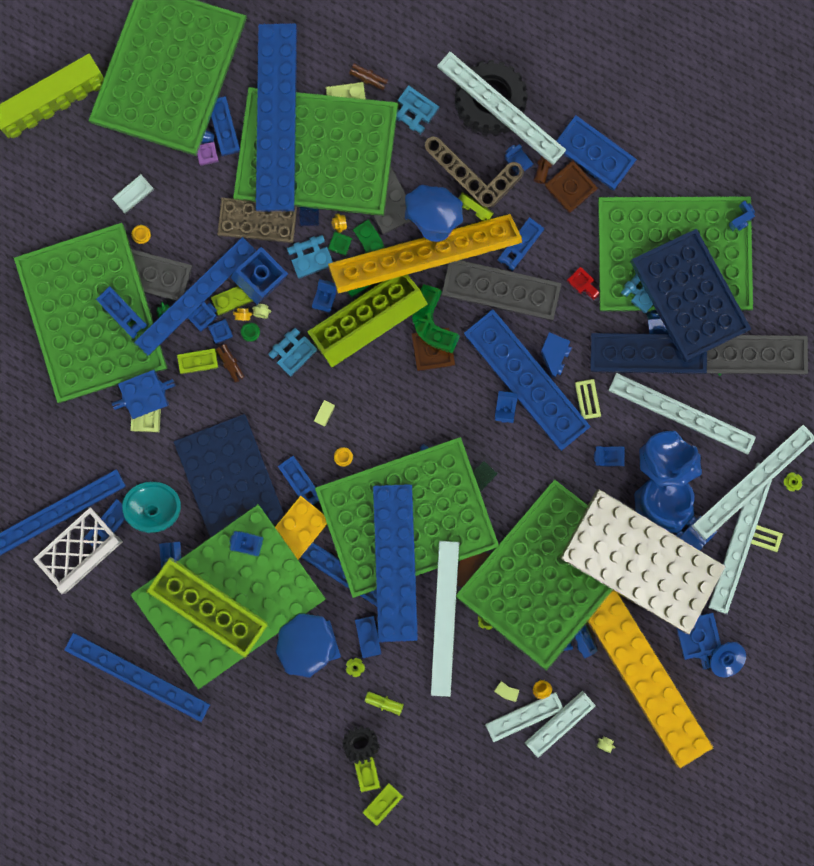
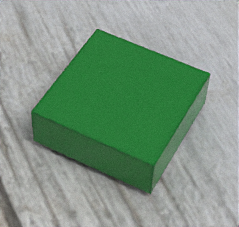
[328,232,352,256]

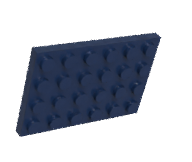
[630,229,751,363]
[174,414,284,538]

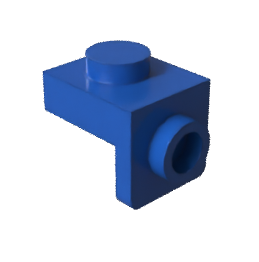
[729,201,755,231]
[312,280,337,313]
[188,301,217,332]
[495,391,518,423]
[594,446,625,467]
[230,531,263,556]

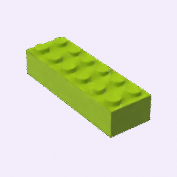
[0,53,104,139]
[307,274,427,368]
[147,557,268,658]

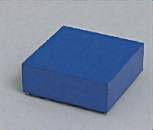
[208,319,233,344]

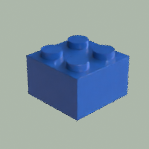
[231,247,288,305]

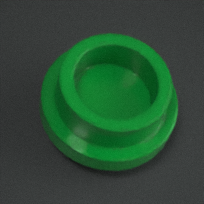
[241,323,260,342]

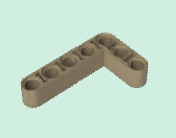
[425,137,524,208]

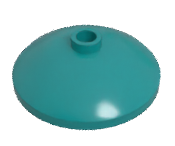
[122,482,181,533]

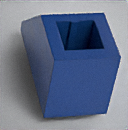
[541,332,572,378]

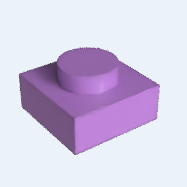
[197,142,219,166]

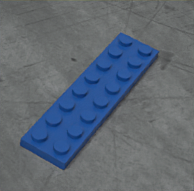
[464,310,591,451]
[373,485,418,642]

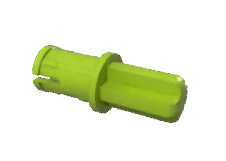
[365,692,404,716]

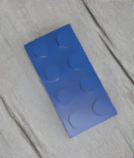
[556,115,637,191]

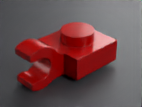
[567,267,599,300]

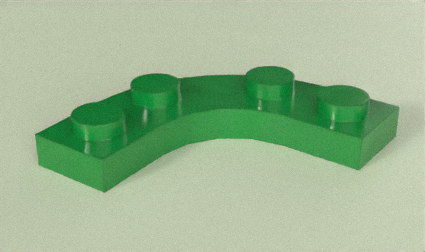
[348,219,384,298]
[412,284,460,353]

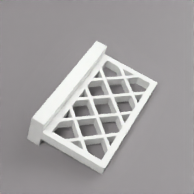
[33,508,123,594]

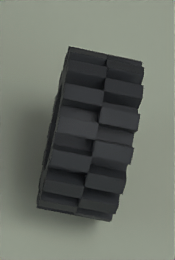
[342,726,379,764]

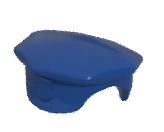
[405,185,463,242]
[639,431,702,486]
[634,478,694,533]
[276,614,336,678]

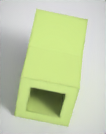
[314,400,335,426]
[494,682,519,702]

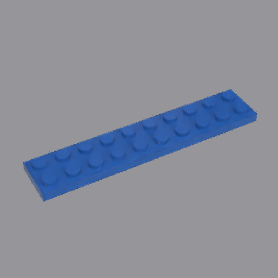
[256,24,297,212]

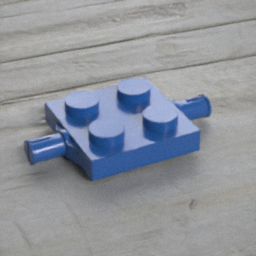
[112,369,175,420]
[676,613,721,669]

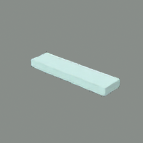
[525,691,595,757]
[485,692,563,742]

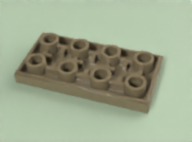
[218,198,297,243]

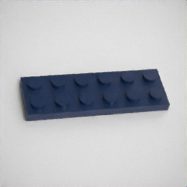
[591,333,707,374]

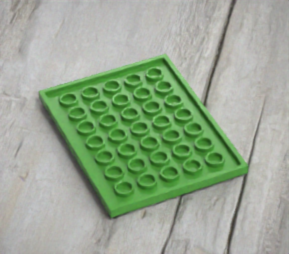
[89,0,247,156]
[233,88,398,216]
[598,197,753,311]
[14,223,168,403]
[315,437,499,598]
[456,480,613,671]
[130,504,326,690]

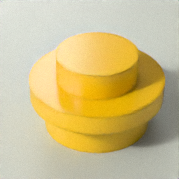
[332,213,347,233]
[132,225,151,244]
[233,308,252,320]
[334,447,353,467]
[533,680,552,699]

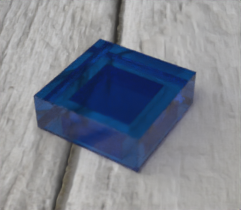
[300,207,319,226]

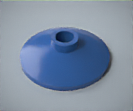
[710,642,746,677]

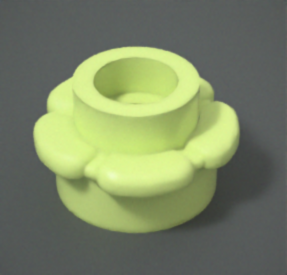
[253,304,271,319]
[597,736,615,753]

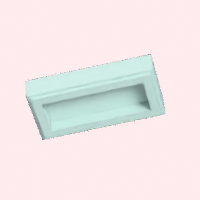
[112,175,154,214]

